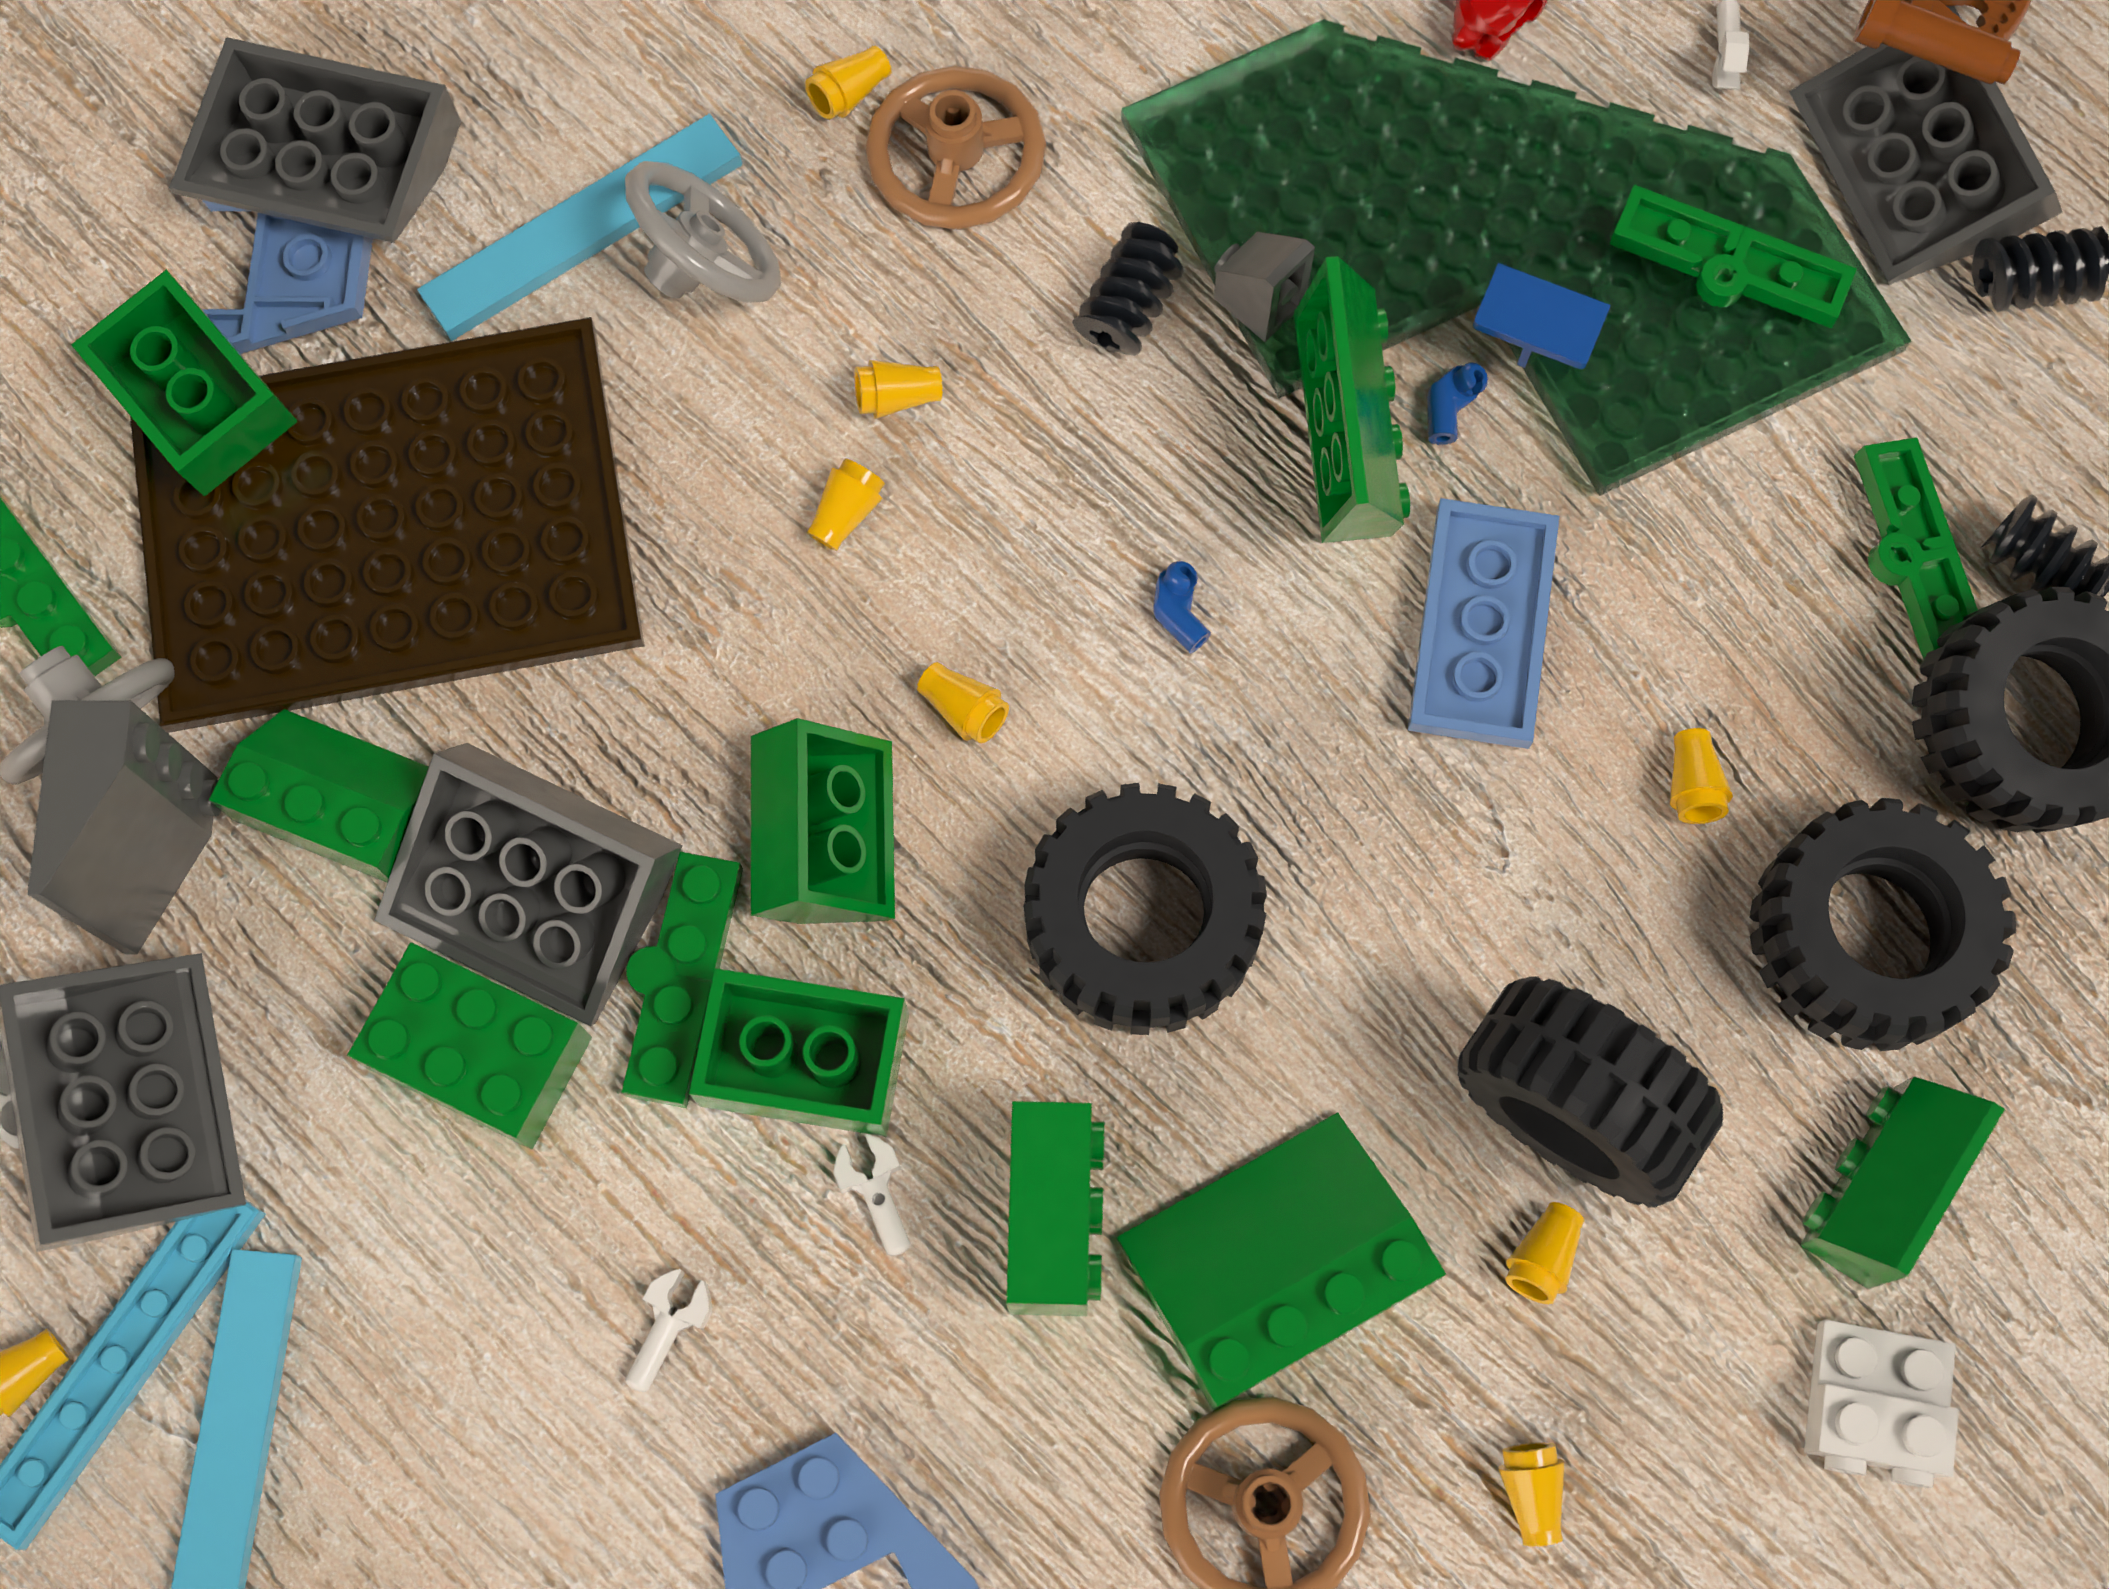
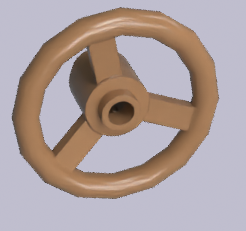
[865,66,1046,230]
[1159,1396,1371,1589]

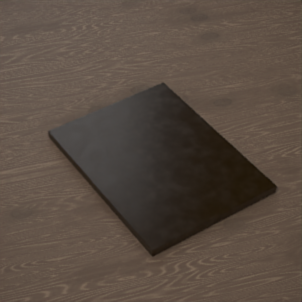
[130,317,645,733]

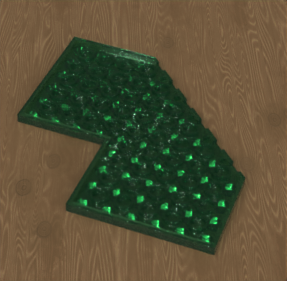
[1121,19,1911,496]

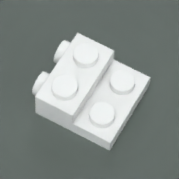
[1804,1320,1959,1488]

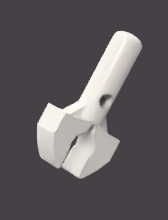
[1712,0,1749,90]
[833,1134,910,1256]
[626,1269,712,1392]

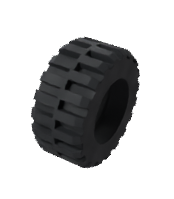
[1912,587,2109,833]
[1023,783,1267,1035]
[1749,798,2016,1051]
[1458,976,1723,1208]

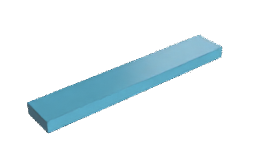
[417,113,743,341]
[0,1199,266,1550]
[171,1249,302,1589]

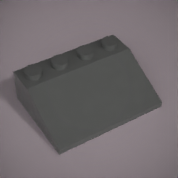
[1789,6,2063,285]
[169,37,461,243]
[27,700,221,954]
[374,743,683,1026]
[0,953,246,1252]

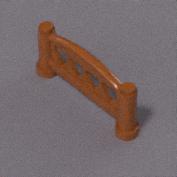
[1853,0,2032,85]

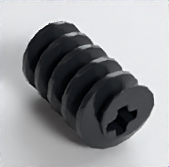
[1072,222,1183,355]
[1971,226,2109,312]
[1980,495,2109,597]

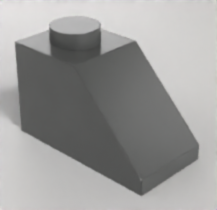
[1214,232,1315,342]

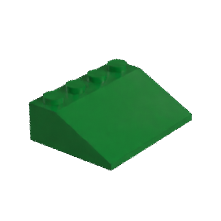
[1294,256,1410,543]
[1116,1112,1446,1410]

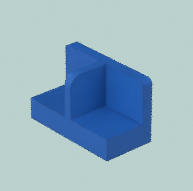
[1473,263,1611,369]

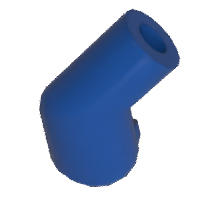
[1427,362,1488,445]
[1153,561,1211,653]

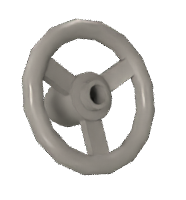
[625,161,781,303]
[0,646,174,785]

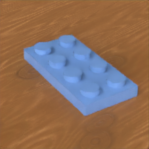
[1408,498,1560,749]

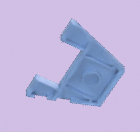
[202,200,373,354]
[716,1433,979,1589]

